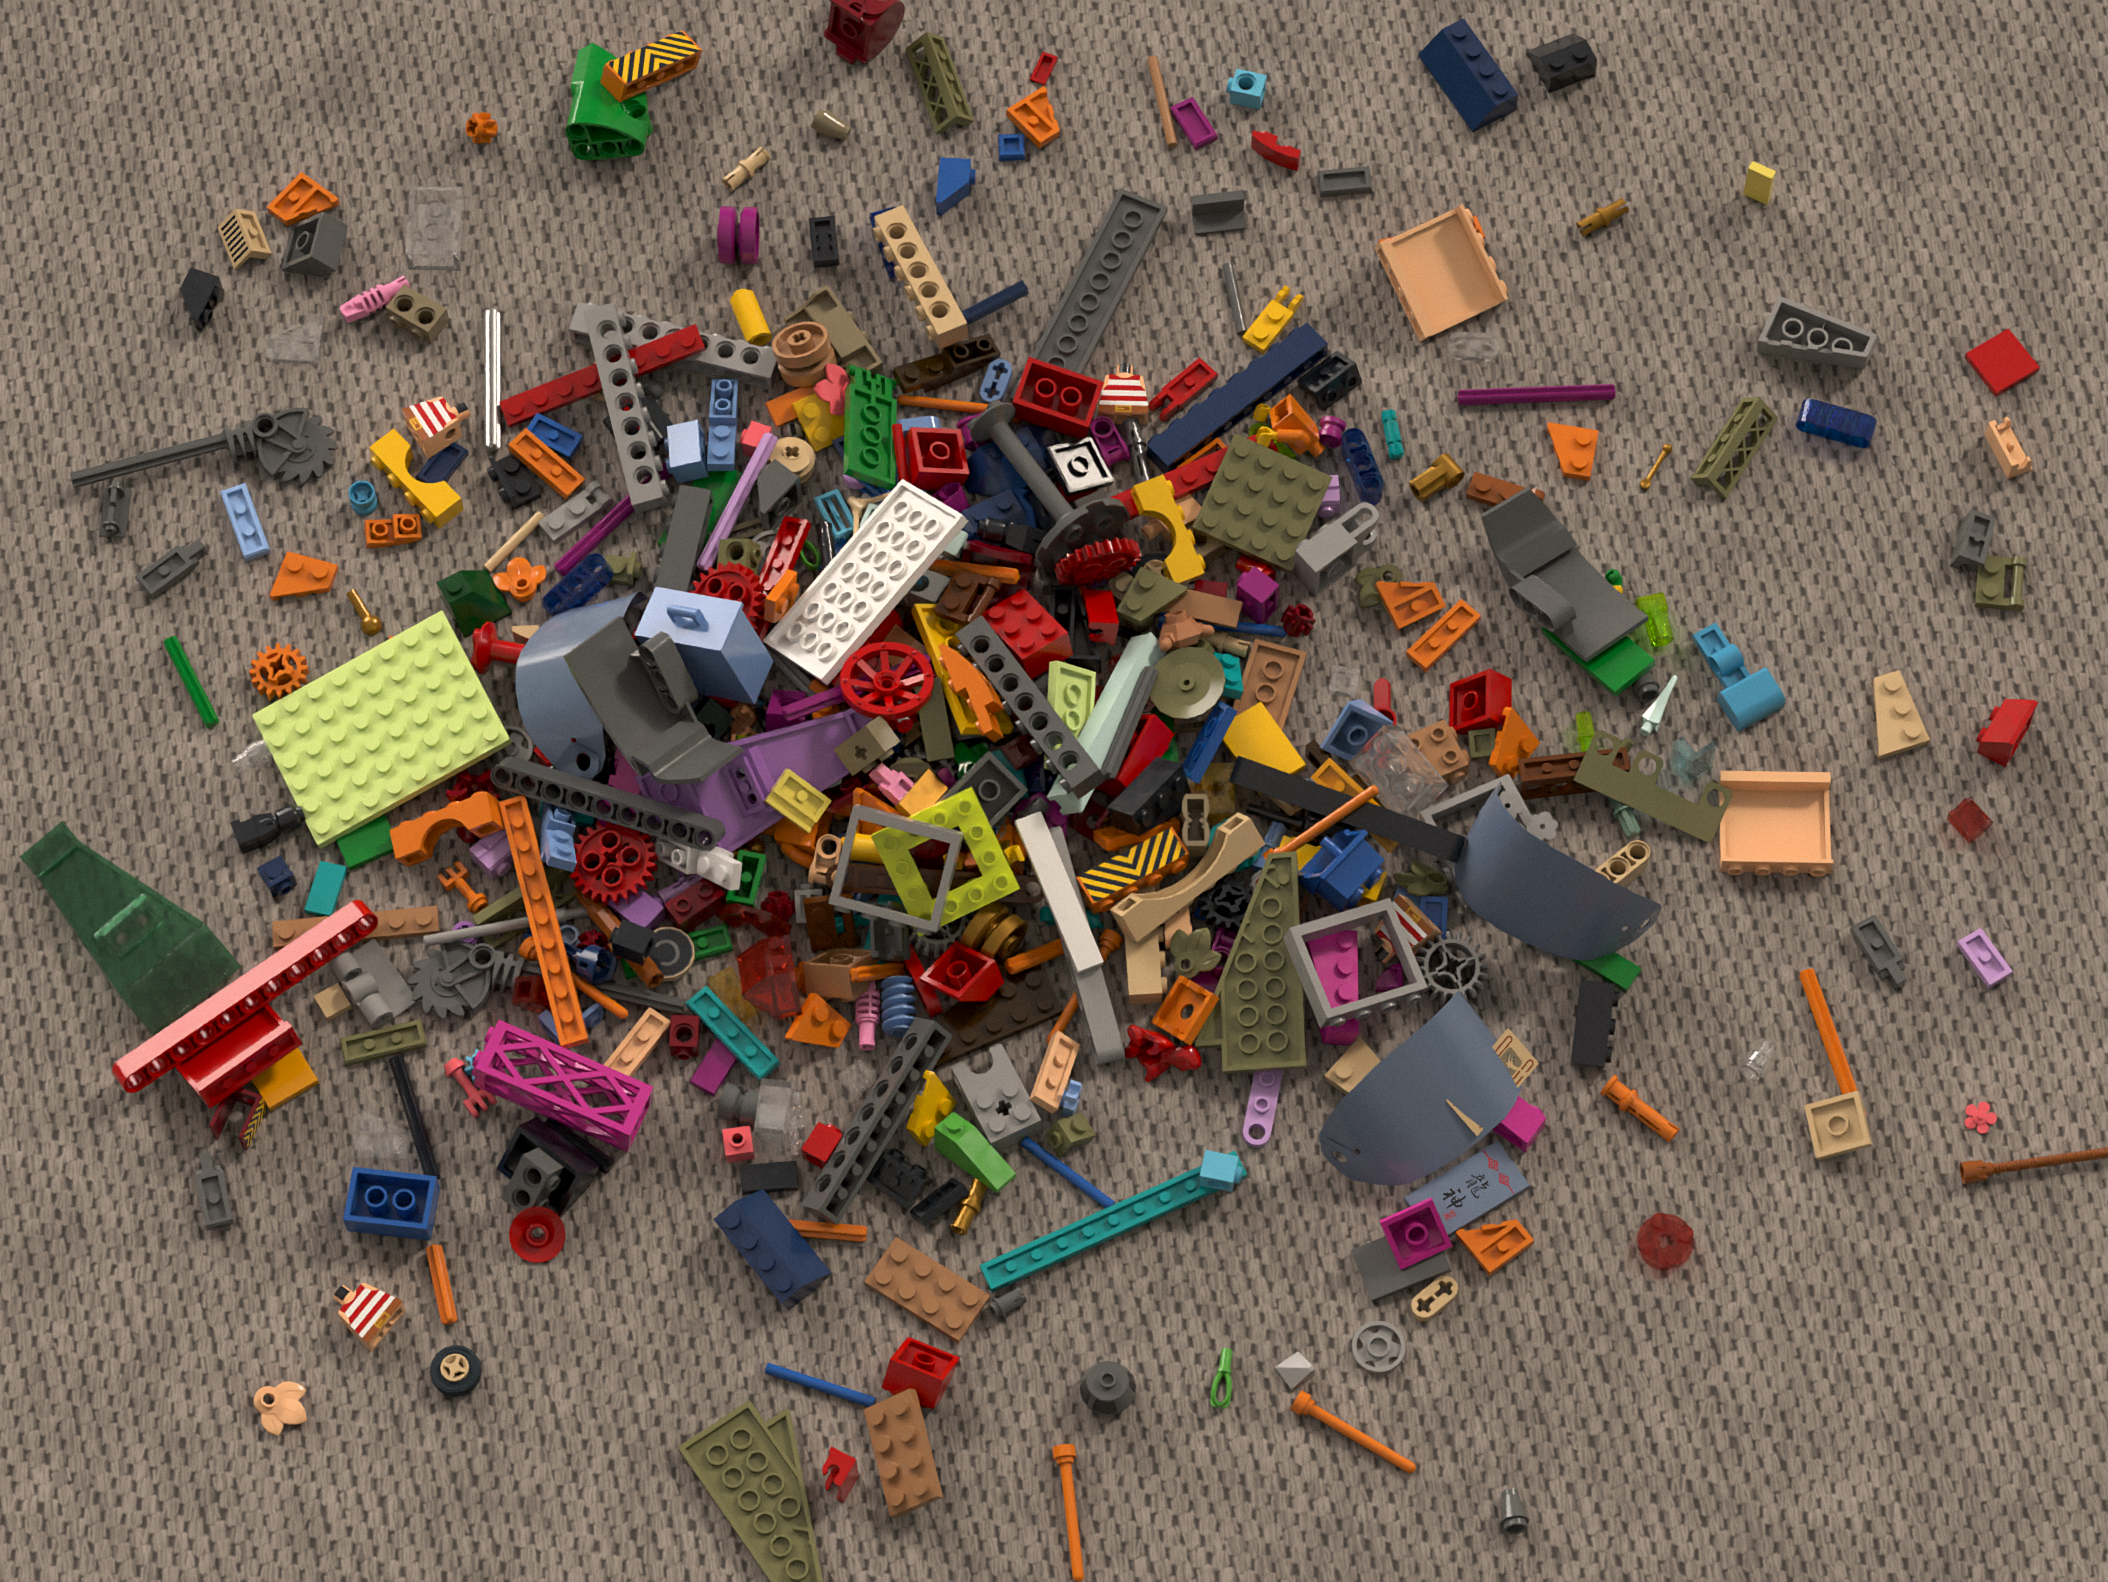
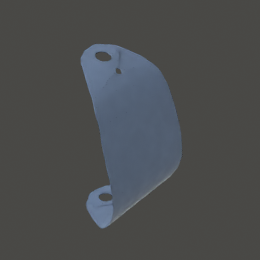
[1454,781,1662,961]
[1319,991,1522,1185]

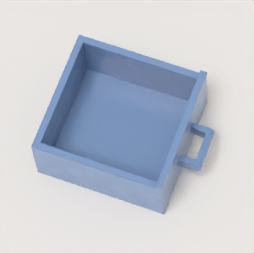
[634,587,773,704]

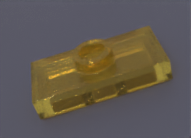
[707,966,758,1022]

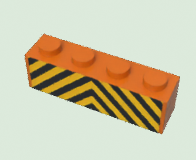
[600,30,702,102]
[1076,827,1189,915]

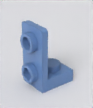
[538,1002,604,1046]

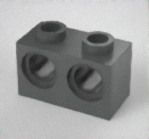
[501,1147,564,1213]

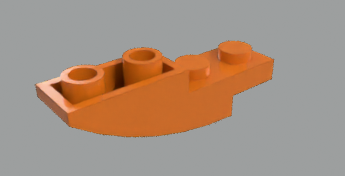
[938,644,1004,742]

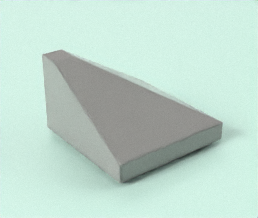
[1275,1352,1315,1391]

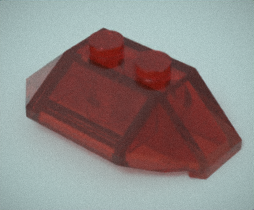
[737,934,803,1020]

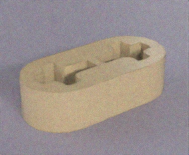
[1411,1276,1458,1322]

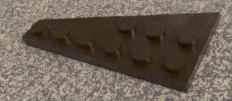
[933,941,1063,1069]

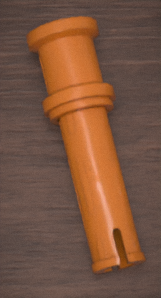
[1600,1075,1680,1143]

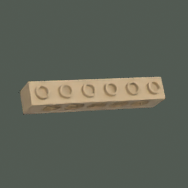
[872,205,969,349]

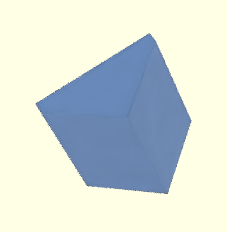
[1320,699,1393,768]

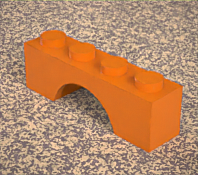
[390,791,505,867]

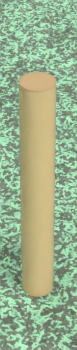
[483,511,544,573]

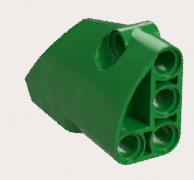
[565,43,653,161]

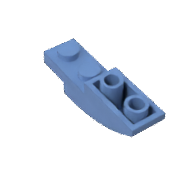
[707,379,739,471]
[540,802,577,872]

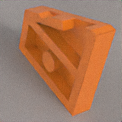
[764,569,799,623]

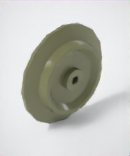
[1150,647,1226,720]

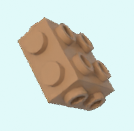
[1392,719,1471,796]

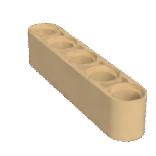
[1595,840,1650,887]

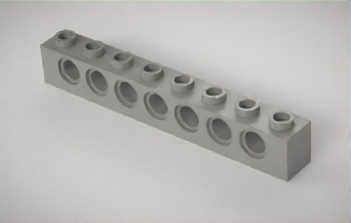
[569,302,779,390]
[583,302,669,513]

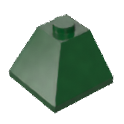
[436,570,512,638]

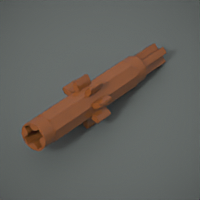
[574,890,664,988]

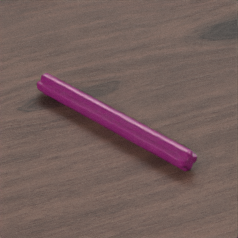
[1457,384,1616,405]
[554,462,673,576]
[782,654,933,722]

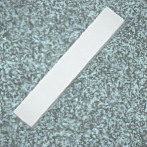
[1014,811,1104,974]

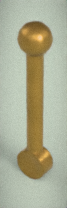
[1640,443,1673,490]

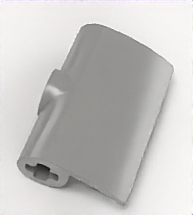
[328,938,417,1028]

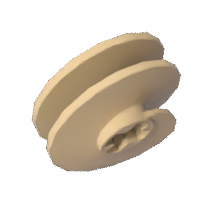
[768,437,815,484]

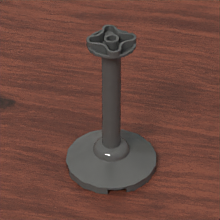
[967,399,1130,581]

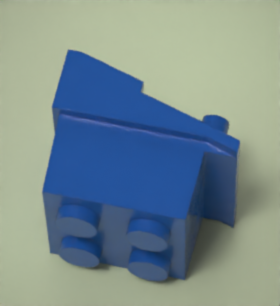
[1298,829,1385,912]

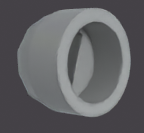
[782,421,804,440]

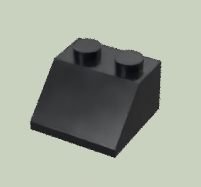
[1527,33,1597,93]

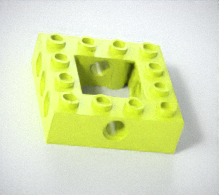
[871,787,1020,937]

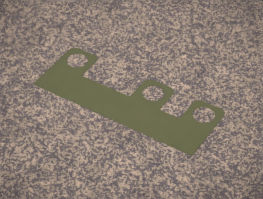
[1574,730,1732,844]

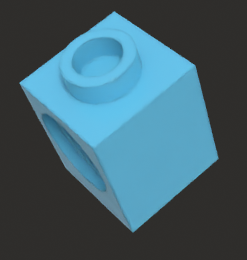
[1226,69,1267,110]
[1199,1150,1243,1192]

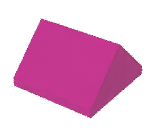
[1379,1198,1452,1270]

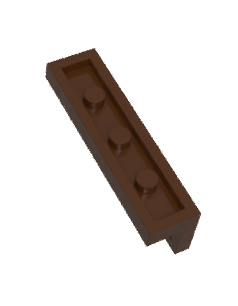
[1517,747,1631,800]

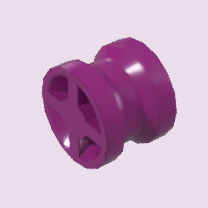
[1318,416,1346,448]

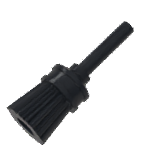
[1246,803,1357,847]

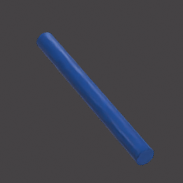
[1021,1136,1116,1208]
[765,1363,876,1407]

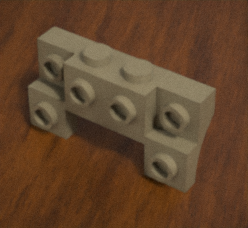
[784,285,883,379]

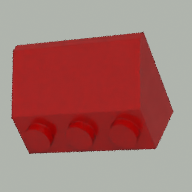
[1095,714,1174,797]

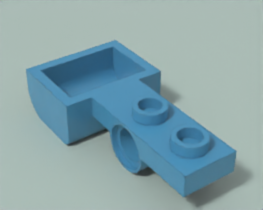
[1691,622,1786,732]

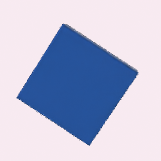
[998,134,1025,161]

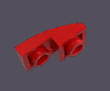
[1251,130,1301,171]

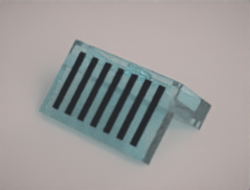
[1669,736,1717,784]

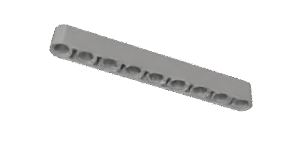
[1048,826,1125,1065]

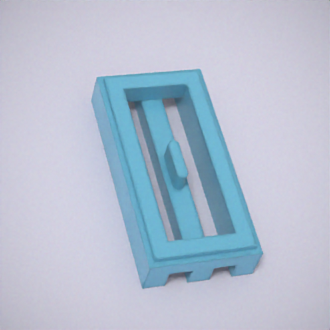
[814,489,853,543]

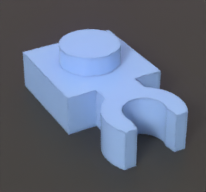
[1059,1080,1082,1117]

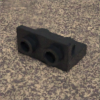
[1297,351,1362,411]
[486,454,542,510]
[866,1148,933,1209]

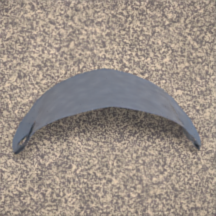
[516,591,648,780]

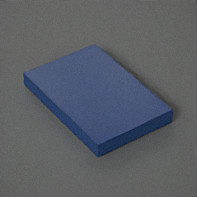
[1182,700,1238,784]

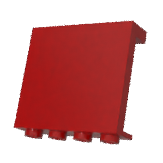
[174,1004,302,1109]

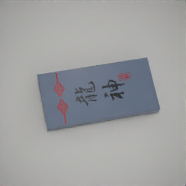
[1404,1141,1530,1237]

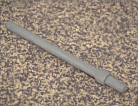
[423,906,587,947]

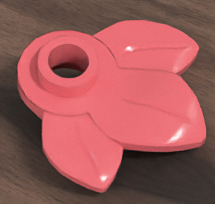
[814,364,850,416]

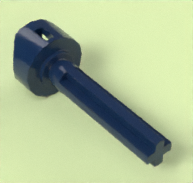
[937,280,1029,326]
[522,927,617,984]

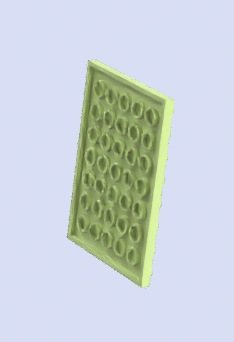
[252,610,512,849]

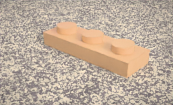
[604,1007,671,1077]
[1029,1030,1080,1113]

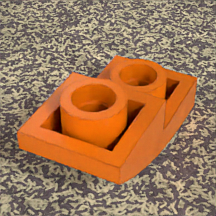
[364,514,422,548]

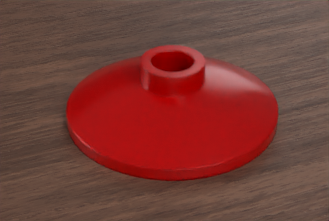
[509,1207,566,1263]

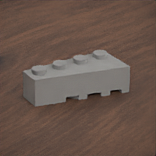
[1757,296,1877,369]

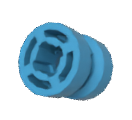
[348,481,378,516]

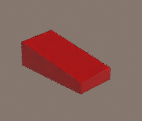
[1030,51,1058,86]

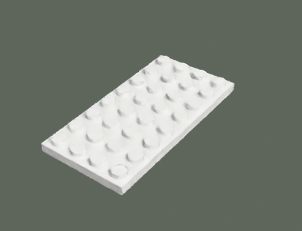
[763,479,968,685]

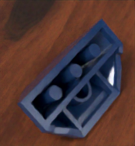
[963,426,1061,497]
[953,488,1041,559]

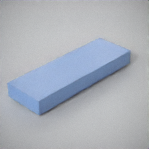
[220,483,271,562]

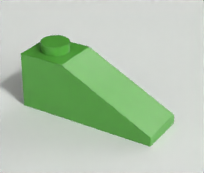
[934,1111,1016,1193]

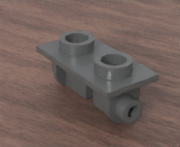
[99,481,132,538]

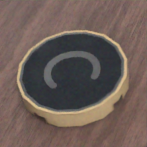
[648,927,695,982]

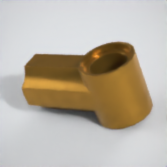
[1409,453,1465,502]

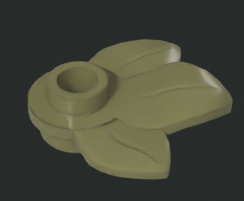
[1354,564,1402,613]
[1394,861,1448,896]
[1170,928,1222,979]

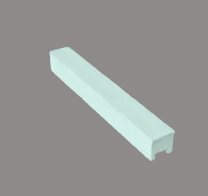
[1047,632,1166,815]

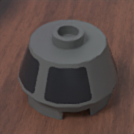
[1079,1361,1136,1415]

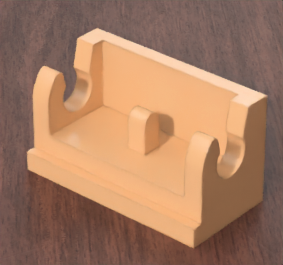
[1985,417,2032,479]

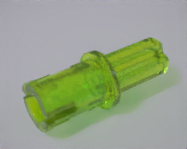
[1575,711,1597,752]

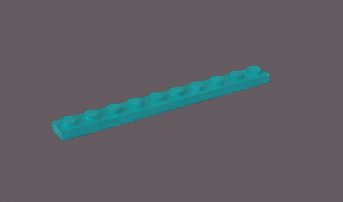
[979,1150,1247,1293]

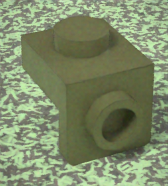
[1045,1112,1096,1157]

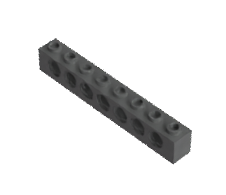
[955,615,1106,800]
[801,1017,953,1225]

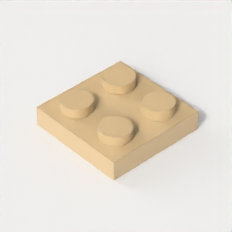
[1804,1091,1873,1161]

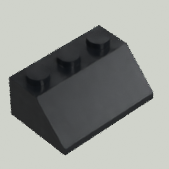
[496,1117,600,1218]

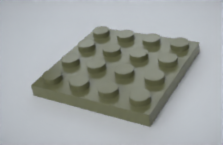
[1191,433,1333,574]

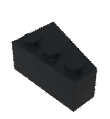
[1049,585,1101,673]
[1107,757,1192,836]
[1570,979,1619,1069]

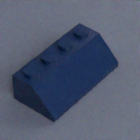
[1418,18,1518,133]
[713,1189,832,1310]

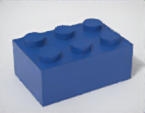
[343,1167,440,1241]

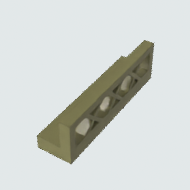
[906,32,974,134]
[1690,397,1778,499]
[472,866,578,950]

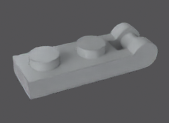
[538,480,614,545]

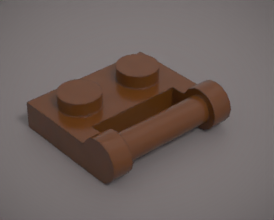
[934,567,1002,627]
[803,892,861,951]

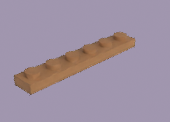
[272,906,440,951]

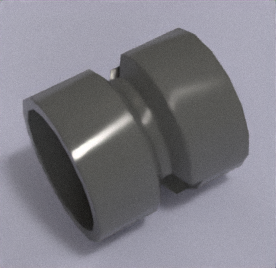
[717,1083,766,1128]

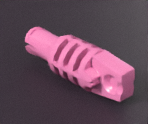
[339,276,410,323]
[855,980,880,1051]

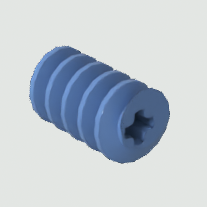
[881,976,916,1038]

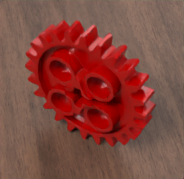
[1054,537,1142,587]
[688,561,767,629]
[570,821,658,906]

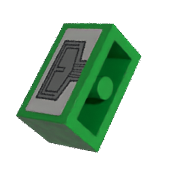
[726,850,768,917]

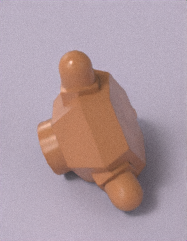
[1158,610,1214,651]

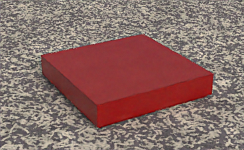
[1964,328,2040,397]

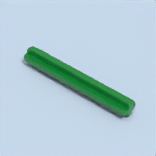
[164,636,219,728]

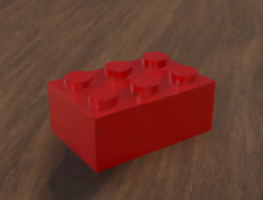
[1012,357,1104,439]
[982,588,1073,680]

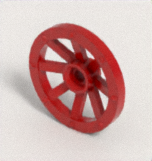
[840,642,934,720]

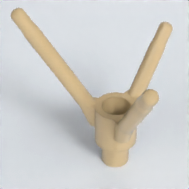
[847,492,890,535]

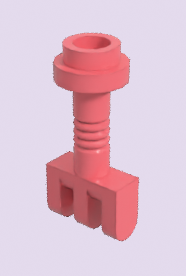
[443,1057,498,1119]

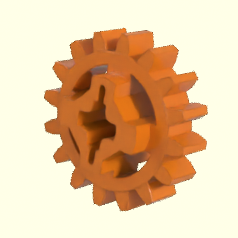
[249,643,309,700]

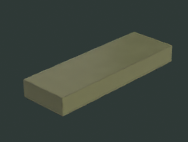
[914,677,955,763]
[339,1019,428,1066]

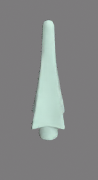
[1640,675,1678,736]

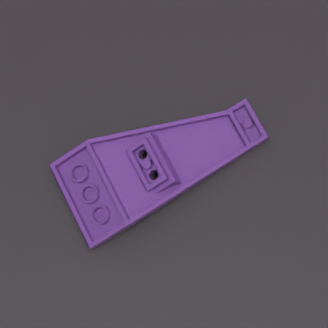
[635,708,874,877]

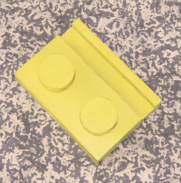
[763,768,832,833]

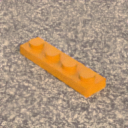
[1310,758,1400,854]

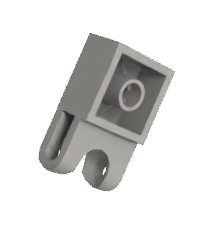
[1294,502,1379,596]
[951,1043,1042,1152]

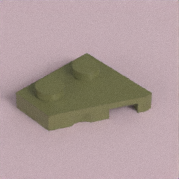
[1116,567,1188,626]

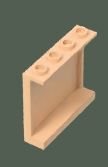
[1374,204,1508,342]
[1718,771,1834,877]

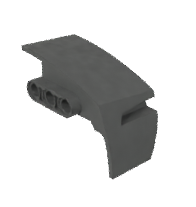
[1481,487,1649,662]
[563,616,744,785]

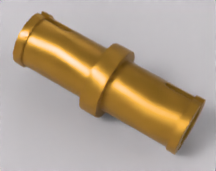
[1576,198,1629,237]
[950,1178,989,1236]

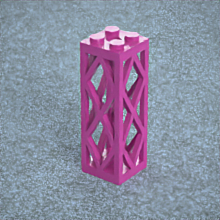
[472,1020,653,1152]

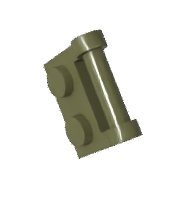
[1974,555,2027,611]

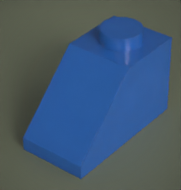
[936,157,976,215]

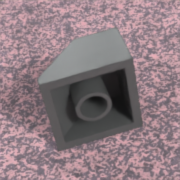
[281,212,348,277]
[757,459,802,538]

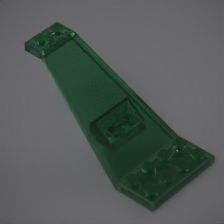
[19,821,241,1036]

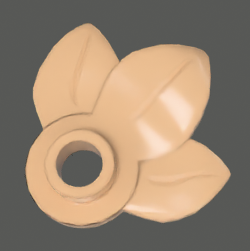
[253,1382,307,1436]

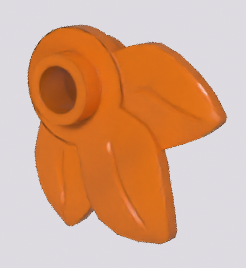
[493,557,547,602]

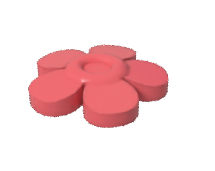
[1964,1101,1997,1134]

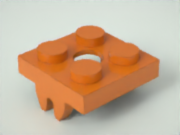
[1151,975,1219,1046]

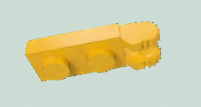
[1242,285,1304,354]

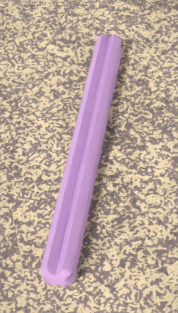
[697,433,778,572]

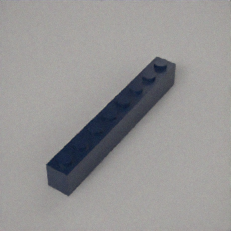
[1147,323,1328,474]

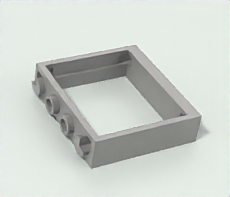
[1419,774,1546,914]
[828,804,964,935]
[1283,898,1428,1028]

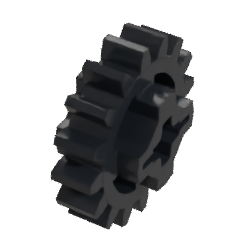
[1198,877,1253,934]

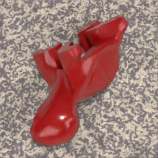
[1124,1025,1202,1083]

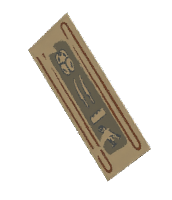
[1446,1028,1539,1136]

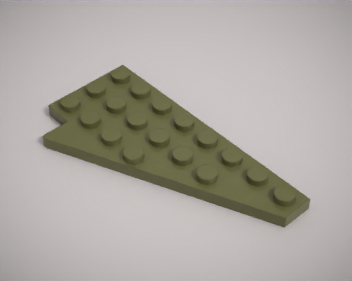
[1195,851,1307,1074]
[678,1400,823,1582]

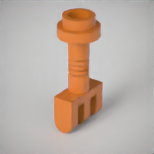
[436,860,489,914]

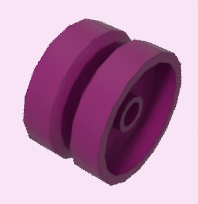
[717,206,760,265]

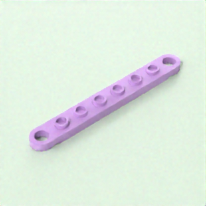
[1243,1070,1284,1148]

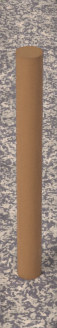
[1147,56,1178,148]

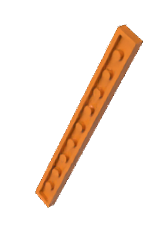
[499,795,589,1049]

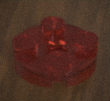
[1637,1212,1694,1270]

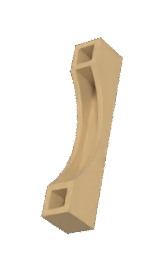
[1110,812,1265,942]

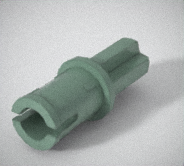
[1607,796,1641,838]

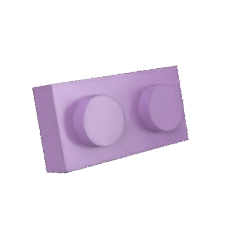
[1957,928,2013,989]

